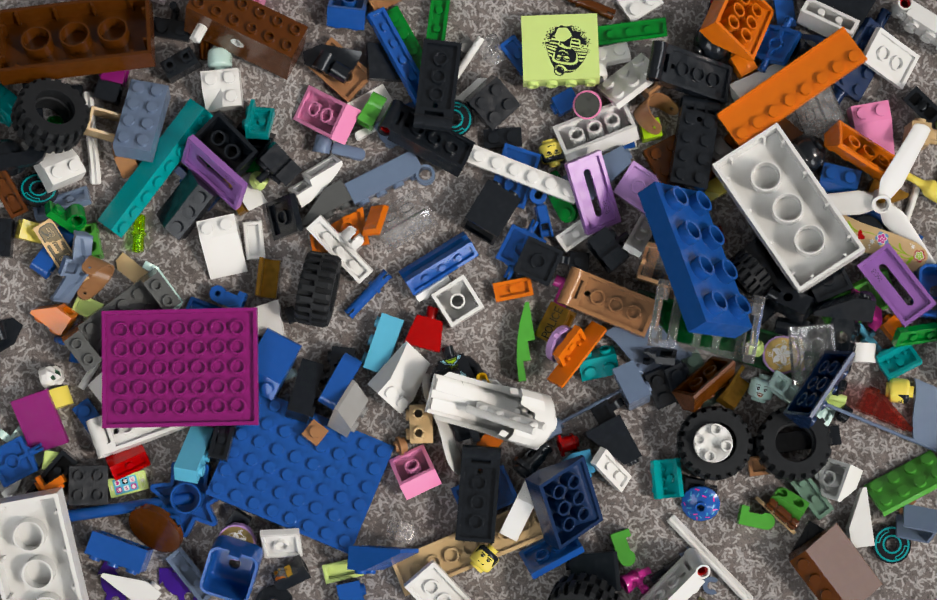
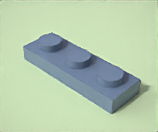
[33,185,92,222]
[165,547,212,600]

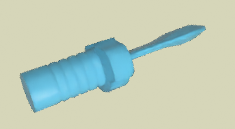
[858,322,883,353]

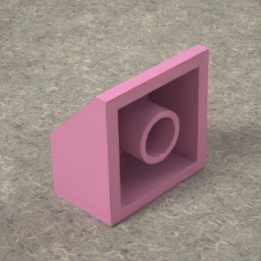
[389,444,442,500]

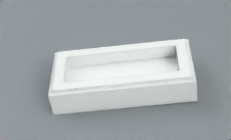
[242,220,266,261]

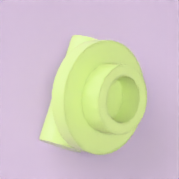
[827,394,847,409]

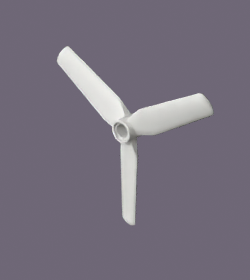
[828,123,936,265]

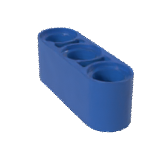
[30,225,74,279]
[318,352,362,410]

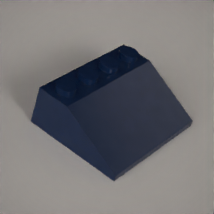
[783,350,856,428]
[525,455,603,550]

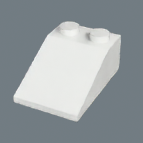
[21,141,87,193]
[196,213,248,280]
[368,341,430,414]

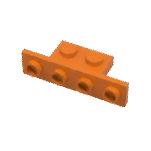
[547,321,607,388]

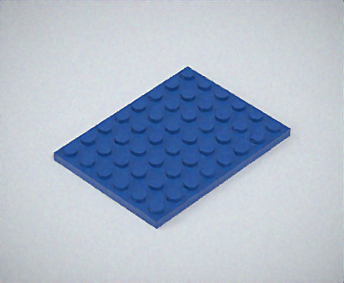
[205,394,394,554]

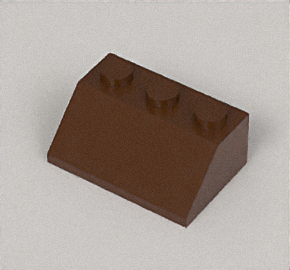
[672,356,736,412]

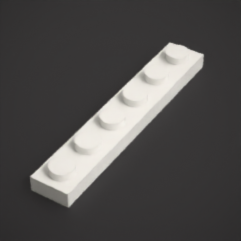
[467,144,575,205]

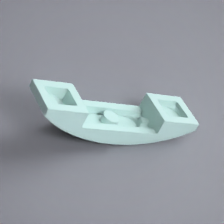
[767,370,836,427]

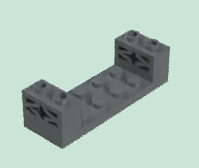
[61,268,181,372]

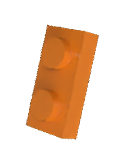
[492,277,534,303]

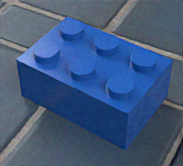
[84,530,154,575]

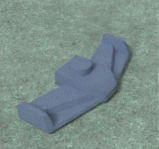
[50,230,93,303]

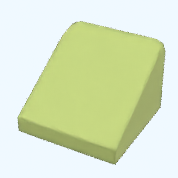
[42,450,60,470]

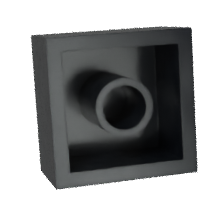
[464,75,521,130]

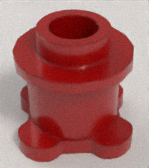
[556,433,580,457]

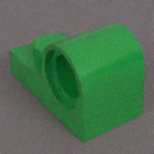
[45,200,86,233]

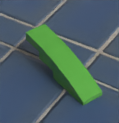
[516,302,535,382]

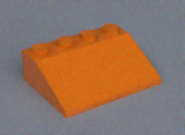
[699,0,775,62]

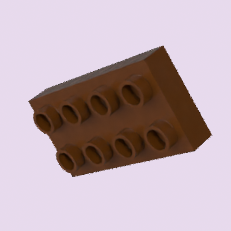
[0,0,156,86]

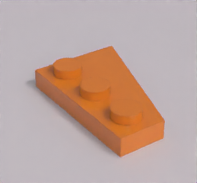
[310,207,370,253]

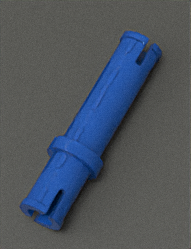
[344,269,392,319]

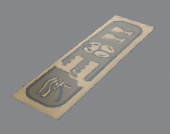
[33,218,89,281]

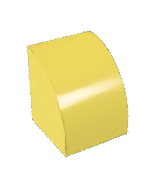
[14,219,41,244]
[49,385,74,410]

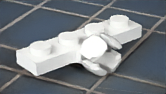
[599,42,631,84]
[306,214,373,284]

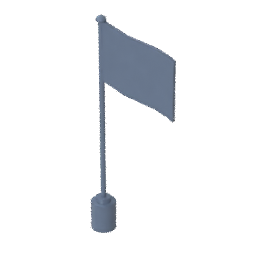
[547,318,692,441]
[796,378,937,452]

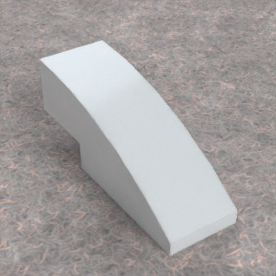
[288,155,343,208]

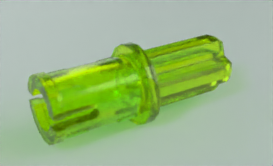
[131,214,146,253]

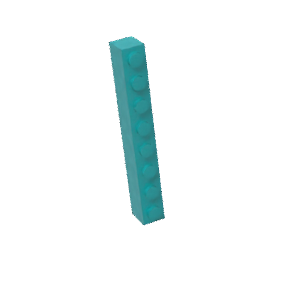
[98,99,213,238]

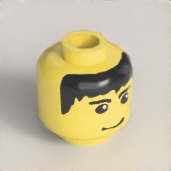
[538,138,565,168]
[885,378,914,404]
[470,544,499,573]

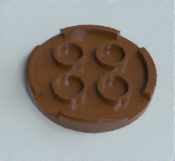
[129,504,184,552]

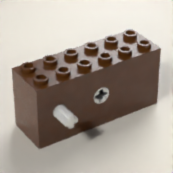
[184,0,308,80]

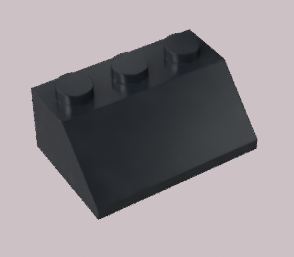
[195,111,259,177]
[156,170,219,240]

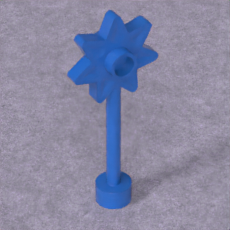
[68,462,219,537]

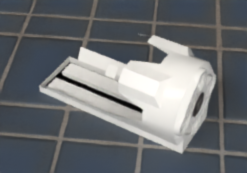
[424,372,557,450]

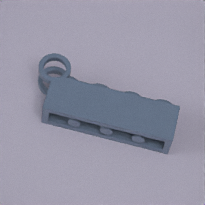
[345,151,435,207]

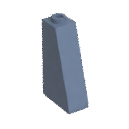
[561,145,633,207]

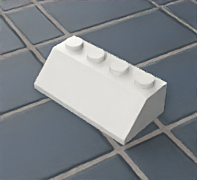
[553,103,640,162]

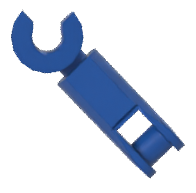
[529,189,554,239]

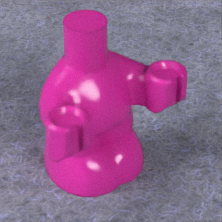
[620,567,652,594]

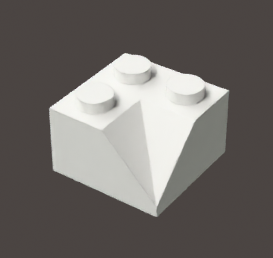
[200,68,244,113]
[431,274,484,329]

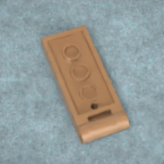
[557,266,659,338]

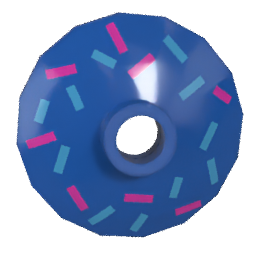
[681,486,720,521]

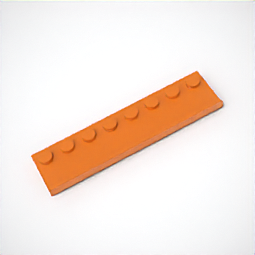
[717,26,868,147]

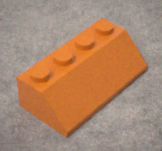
[824,120,895,180]

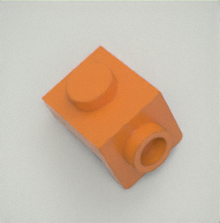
[34,474,67,491]

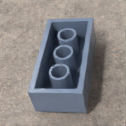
[112,79,171,163]

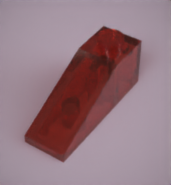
[854,386,913,433]

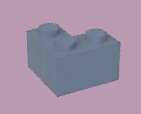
[612,360,652,411]

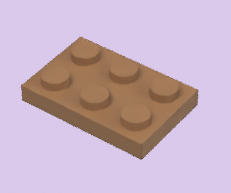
[306,37,369,103]

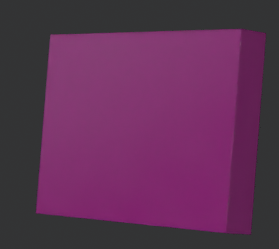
[10,388,69,453]

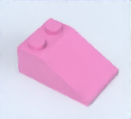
[293,85,361,145]
[846,100,895,155]

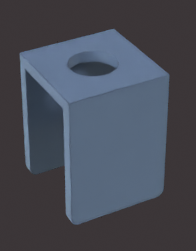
[896,504,937,544]

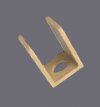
[83,106,121,142]

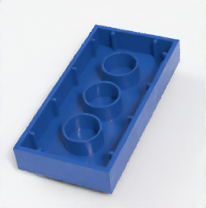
[638,182,753,338]

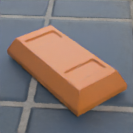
[362,205,389,236]

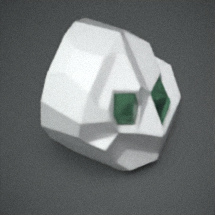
[38,366,65,388]

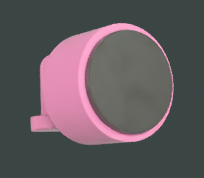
[573,90,602,119]

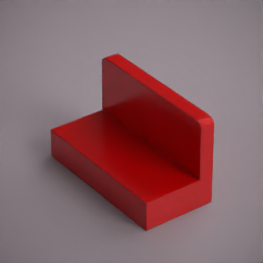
[105,444,151,481]

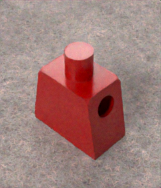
[404,306,443,353]

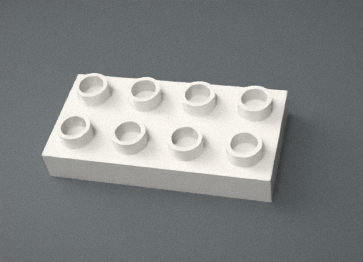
[712,123,865,293]
[0,487,89,600]

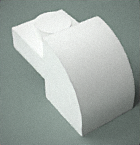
[837,342,876,363]

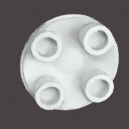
[693,423,733,463]

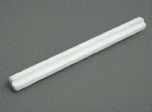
[667,515,753,600]

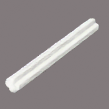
[82,91,101,185]

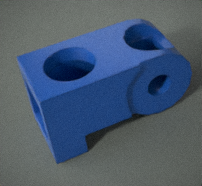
[209,285,249,308]

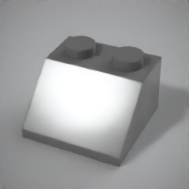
[327,380,369,437]

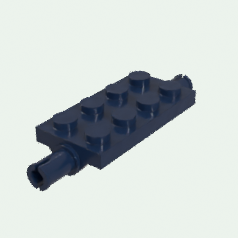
[826,8,894,111]

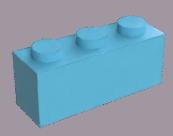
[361,313,404,373]
[174,426,214,484]

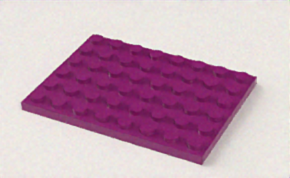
[101,307,259,428]

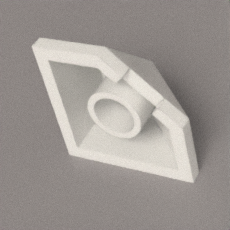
[814,458,863,502]

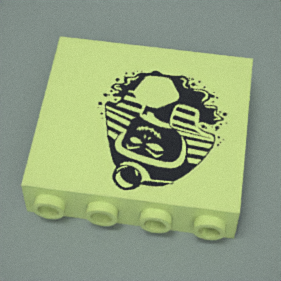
[521,13,600,89]

